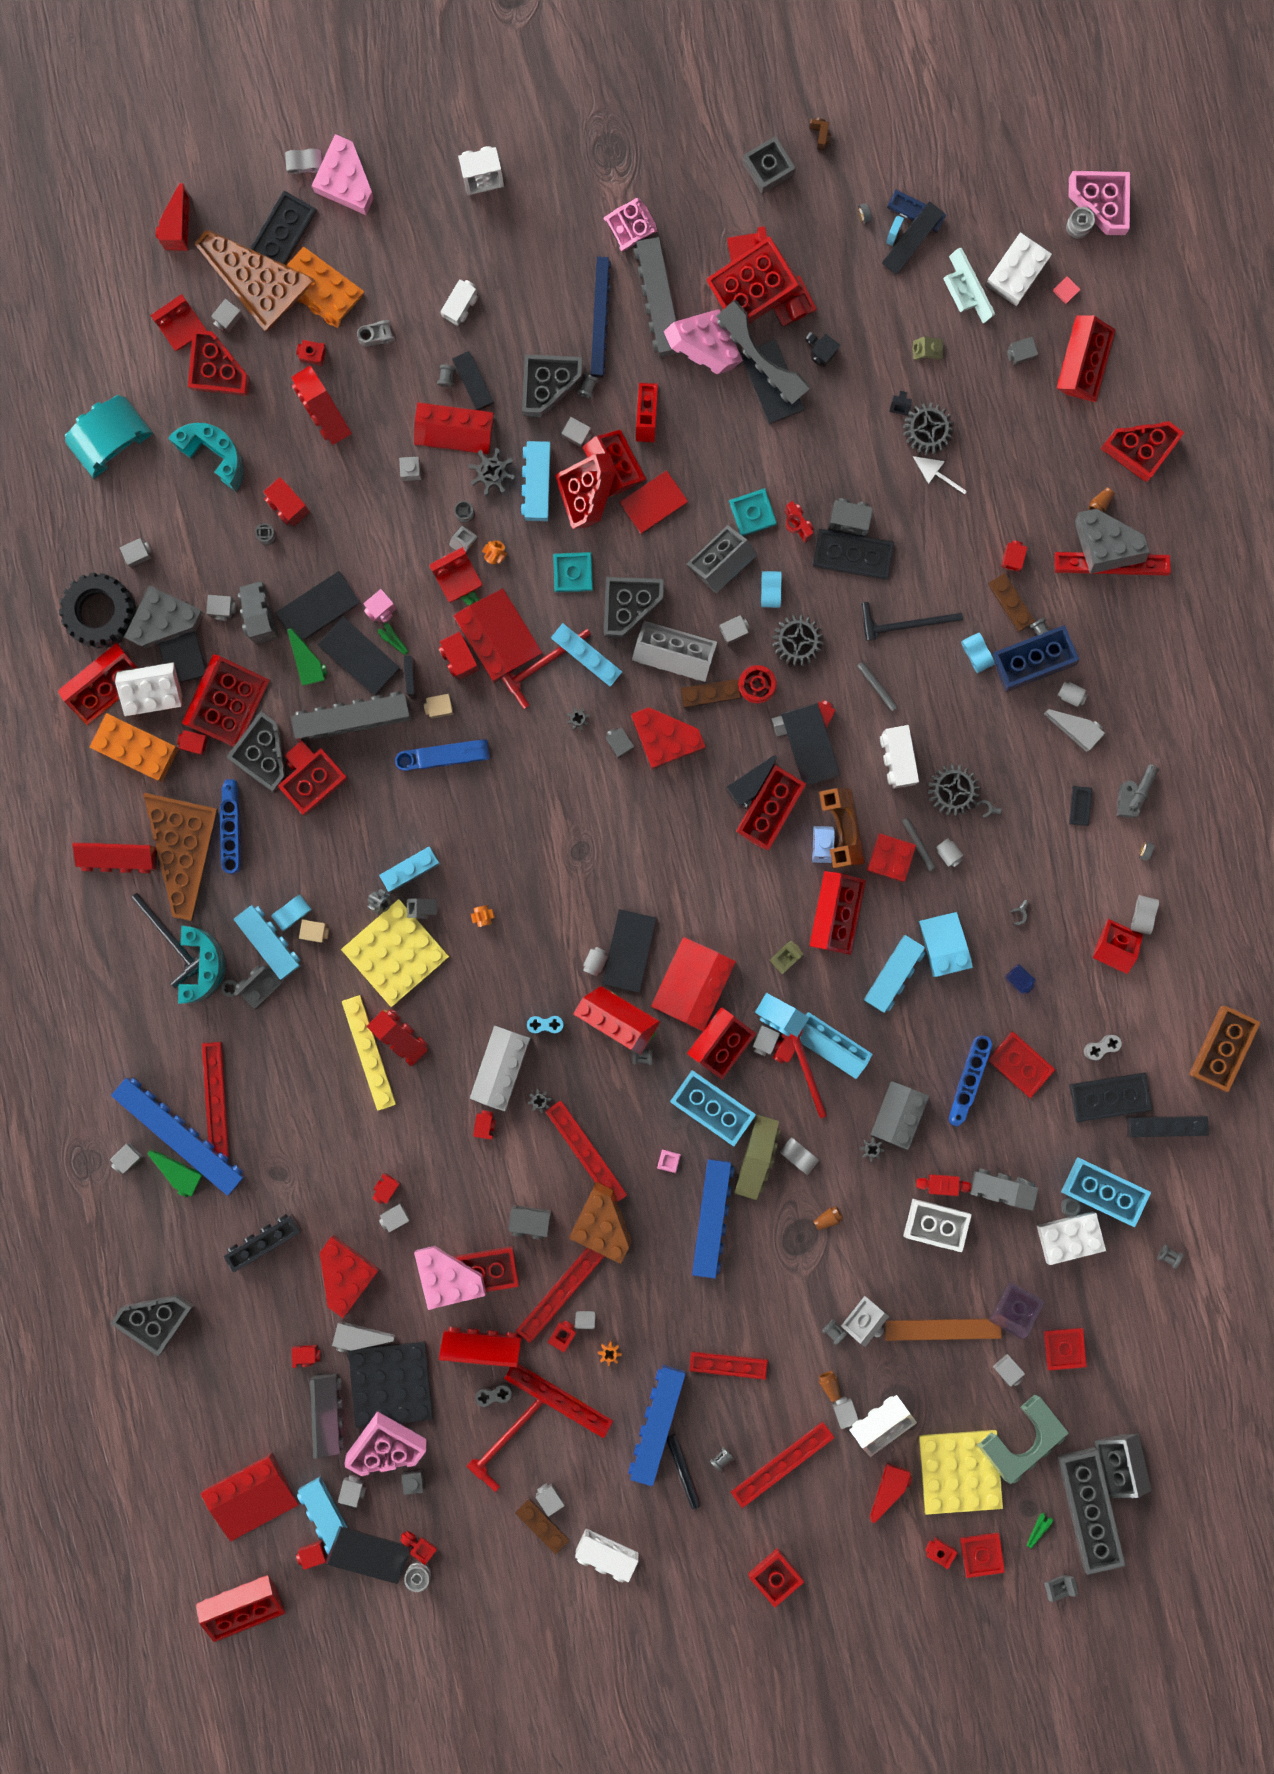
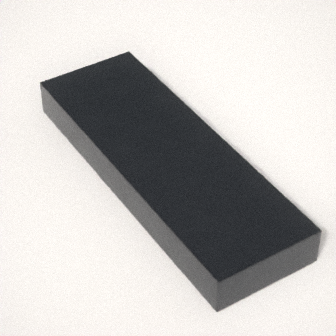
[452,351,494,410]

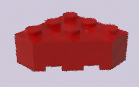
[187,329,250,396]
[291,366,352,445]
[1101,421,1185,483]
[555,453,616,529]
[631,707,705,769]
[366,1009,429,1067]
[319,1235,380,1318]

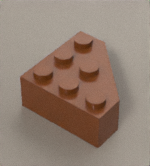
[569,1182,632,1264]

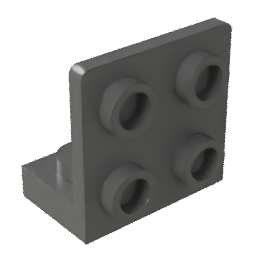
[234,966,283,1009]

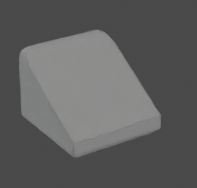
[449,526,477,553]
[575,1311,595,1329]

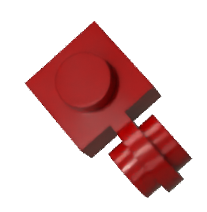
[400,1530,437,1565]

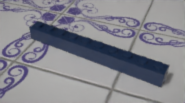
[591,257,611,378]

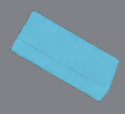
[886,216,904,246]

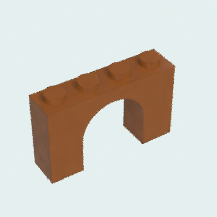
[819,788,865,868]

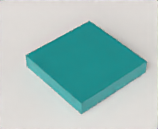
[729,488,777,536]
[553,552,593,593]

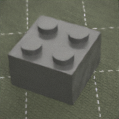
[742,136,795,194]
[828,498,873,537]
[508,1205,551,1239]

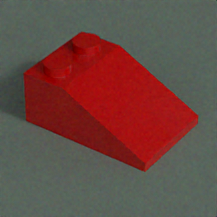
[156,183,190,251]

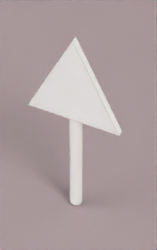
[913,456,967,494]

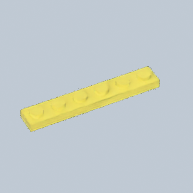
[342,995,396,1111]

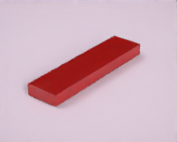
[689,1351,768,1380]

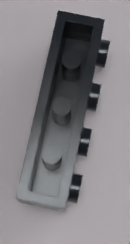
[223,1214,303,1273]

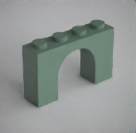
[977,1395,1068,1484]

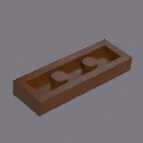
[988,573,1035,632]
[681,679,740,708]
[515,1498,570,1555]

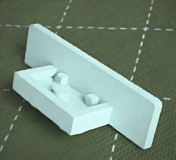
[943,248,995,324]

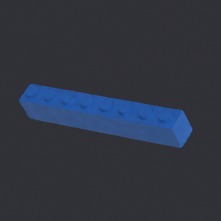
[111,1077,245,1196]

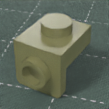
[913,337,943,360]
[769,941,803,974]

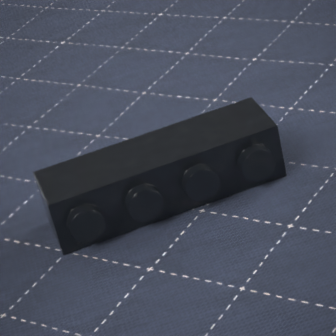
[1126,1115,1209,1137]

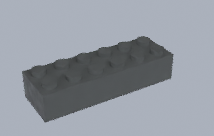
[291,691,412,742]
[1057,1447,1125,1575]

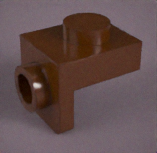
[809,118,831,150]

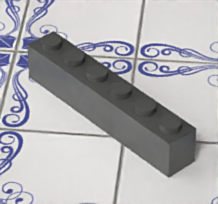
[634,237,681,357]

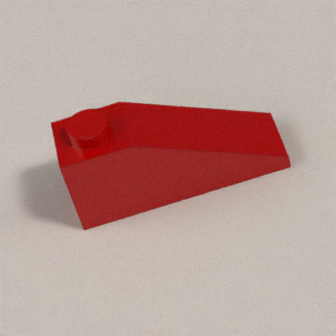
[635,383,658,442]
[870,1463,912,1523]

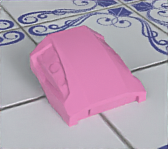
[604,198,657,251]

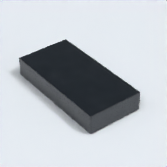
[1069,786,1092,826]

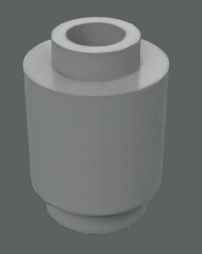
[1058,682,1088,707]
[936,838,963,867]
[583,947,608,977]

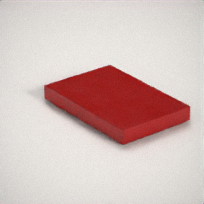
[619,470,688,534]
[987,1031,1056,1099]

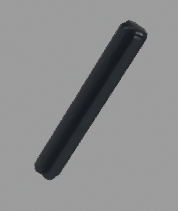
[667,1434,701,1509]

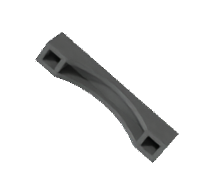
[716,299,811,404]

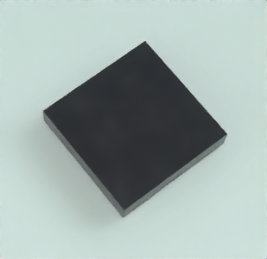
[404,655,417,699]

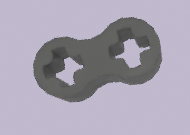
[475,1383,512,1407]

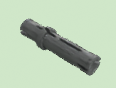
[1128,764,1159,815]

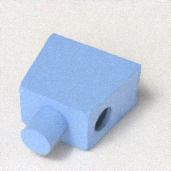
[812,826,834,863]

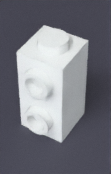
[441,279,478,326]

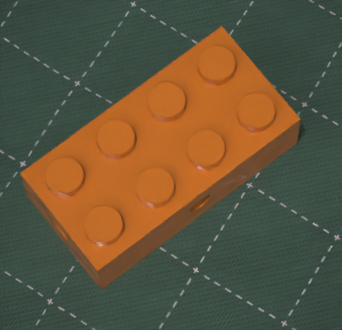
[89,713,179,783]

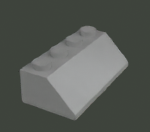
[632,621,717,682]
[470,1025,531,1111]

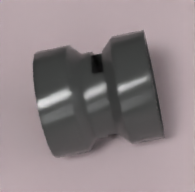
[454,501,474,523]
[255,523,277,545]

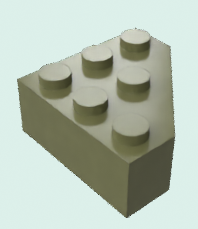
[734,1115,781,1200]

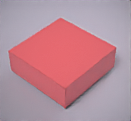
[1053,276,1080,304]

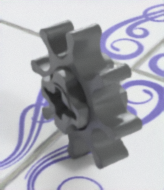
[468,448,515,496]

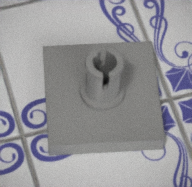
[841,1296,889,1347]

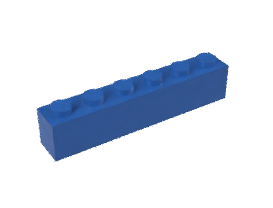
[692,1159,734,1278]
[628,1365,685,1486]

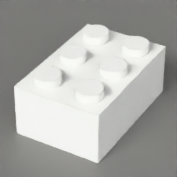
[458,146,504,195]
[985,233,1052,306]
[115,662,183,716]
[880,725,919,789]
[903,1199,971,1252]
[1037,1211,1106,1265]
[850,1395,917,1457]
[575,1528,638,1582]

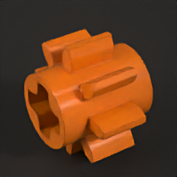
[482,540,507,564]
[471,905,495,927]
[598,1341,622,1366]

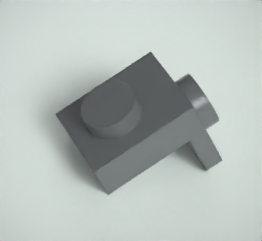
[1044,1575,1078,1602]

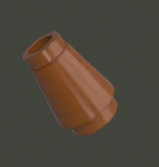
[1088,487,1115,513]
[813,1206,843,1230]
[819,1371,841,1402]

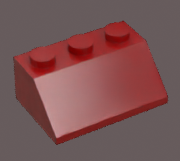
[582,429,647,497]

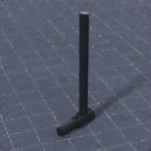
[861,602,963,641]
[131,893,200,988]

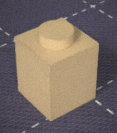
[424,694,453,719]
[299,920,329,943]

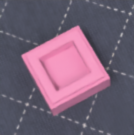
[657,1149,681,1173]

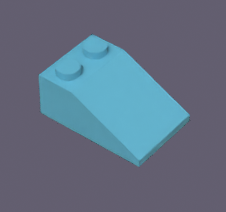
[919,912,973,977]

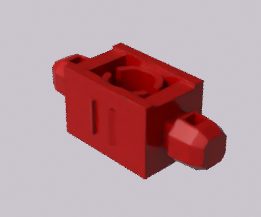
[916,1174,971,1196]

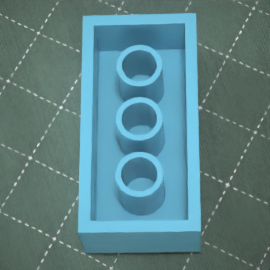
[670,1070,756,1146]
[1061,1157,1151,1227]

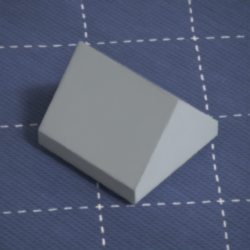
[771,716,787,737]

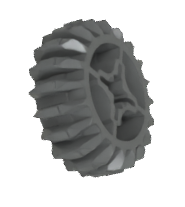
[903,403,955,455]
[772,615,824,666]
[928,764,980,816]

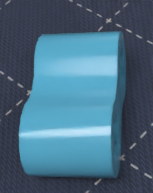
[761,571,781,608]
[961,633,995,673]
[271,894,312,931]
[527,1016,564,1034]

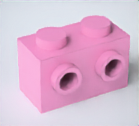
[363,589,397,624]

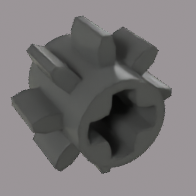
[567,707,590,731]
[368,889,391,914]
[528,1089,552,1113]
[859,1137,884,1162]

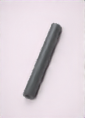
[857,662,898,711]
[902,817,936,871]

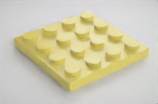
[341,899,449,1007]
[919,1430,1003,1514]

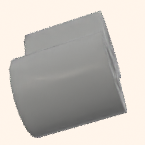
[285,149,322,174]
[1131,895,1159,935]
[1084,1035,1122,1060]
[780,1137,820,1175]

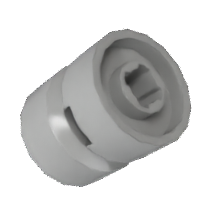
[1066,207,1095,239]
[404,1561,432,1592]

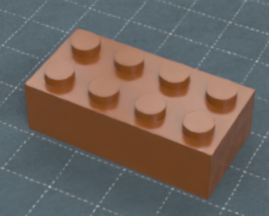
[1189,1006,1261,1092]

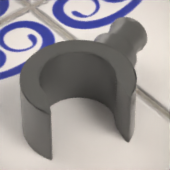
[974,800,1002,818]
[1010,900,1030,925]

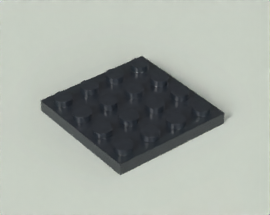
[348,1341,433,1428]

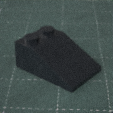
[726,755,777,809]

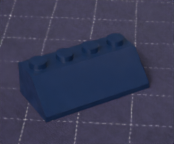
[993,625,1079,692]

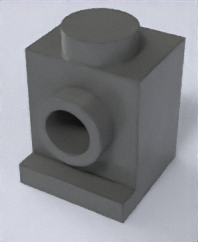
[407,899,438,919]

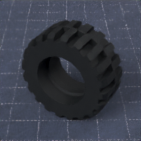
[59,573,136,649]

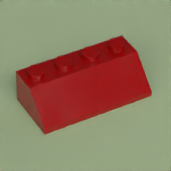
[1057,316,1116,402]
[414,402,494,455]
[58,643,138,725]
[736,765,806,851]
[72,843,157,874]
[809,871,866,955]
[573,986,660,1055]
[196,1575,286,1642]

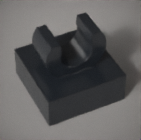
[889,391,912,416]

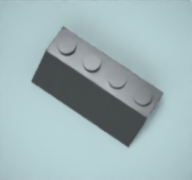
[310,1373,344,1458]

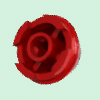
[738,665,777,703]

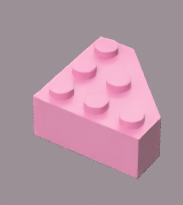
[312,134,374,215]
[1069,171,1130,235]
[664,309,743,374]
[414,1246,486,1310]
[345,1412,426,1476]

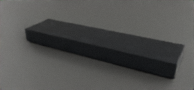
[882,201,944,275]

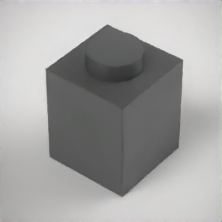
[1007,337,1038,366]
[606,727,634,758]
[402,1469,425,1495]

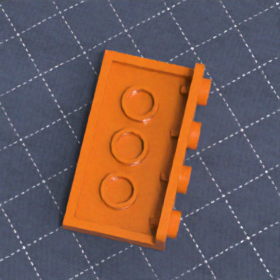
[286,247,364,328]

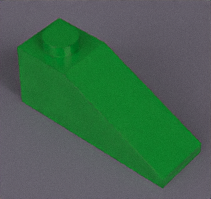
[287,628,328,686]
[148,1149,204,1198]

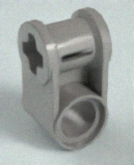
[357,320,395,347]

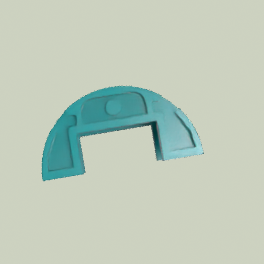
[65,395,154,479]
[168,423,244,492]
[178,926,226,1004]

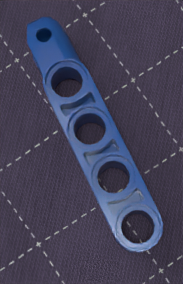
[395,739,490,771]
[220,779,241,874]
[949,1035,992,1127]

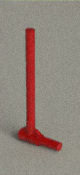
[501,629,591,709]
[775,1029,827,1118]
[466,1399,544,1492]

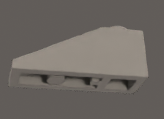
[1044,709,1105,752]
[332,1321,396,1352]

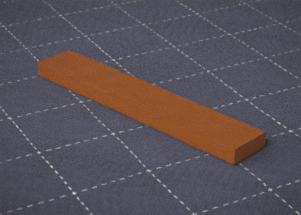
[885,1318,1001,1341]

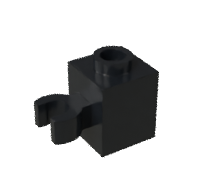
[805,332,840,367]

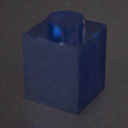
[1004,964,1036,994]

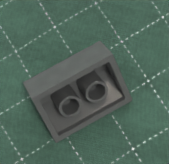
[687,525,758,593]
[870,1081,929,1150]
[1094,1434,1151,1498]

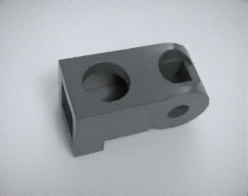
[1116,781,1139,818]

